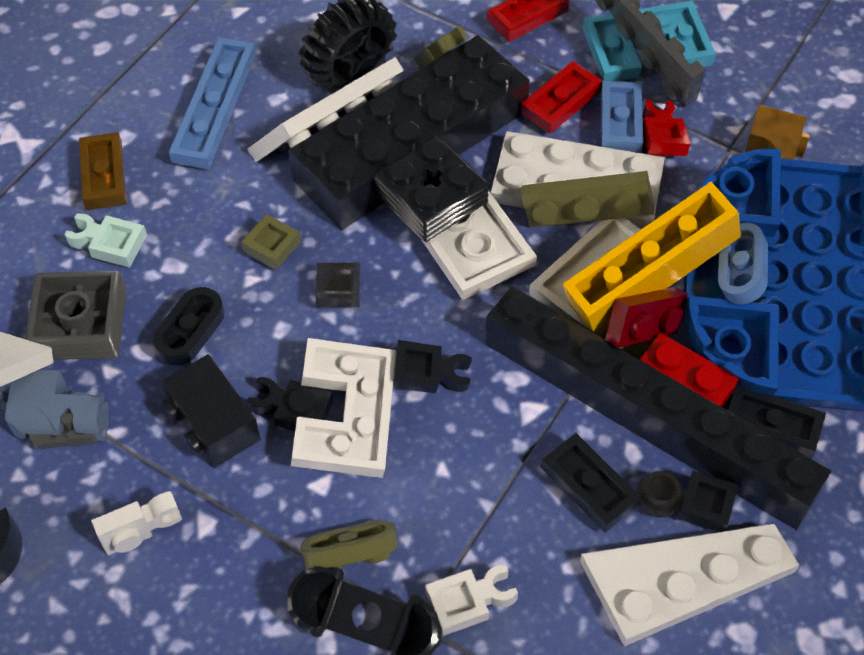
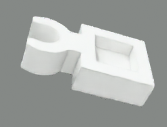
[91,491,182,555]
[425,565,518,636]

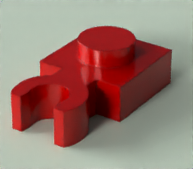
[642,100,691,156]

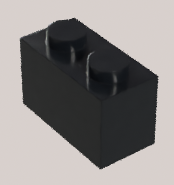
[161,354,261,468]

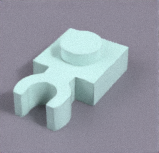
[65,214,147,268]

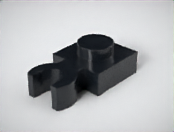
[393,340,472,393]
[247,377,333,431]

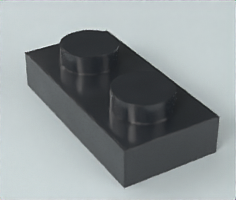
[728,386,826,459]
[541,433,641,533]

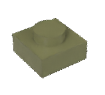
[241,214,302,270]

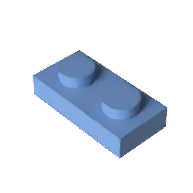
[601,81,643,153]

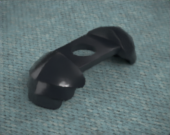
[287,566,441,655]

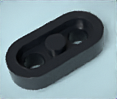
[153,287,224,365]

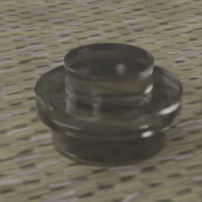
[636,471,684,518]

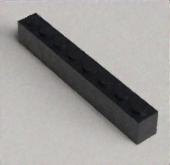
[485,286,832,531]

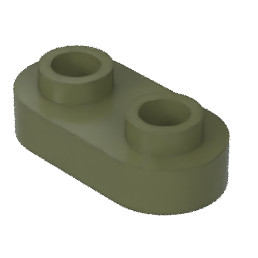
[300,520,398,569]

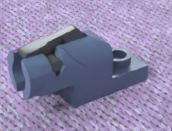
[0,370,109,450]

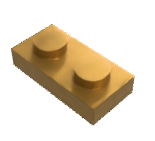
[79,132,127,210]

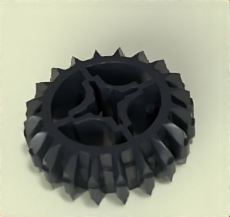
[298,0,397,94]

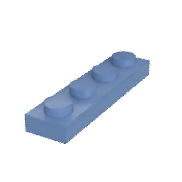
[169,37,256,169]

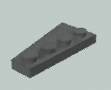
[595,0,706,108]

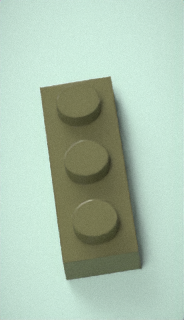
[521,171,654,228]

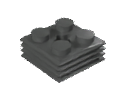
[25,271,126,360]

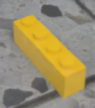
[562,182,741,336]

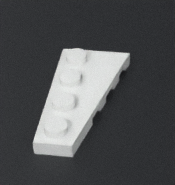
[580,524,799,646]

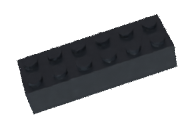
[289,35,530,231]

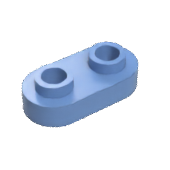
[718,223,768,304]

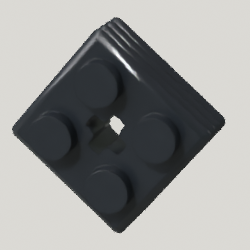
[374,136,489,242]

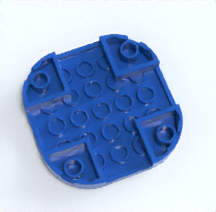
[683,149,864,411]

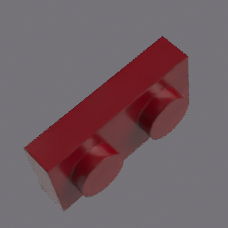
[605,287,688,348]

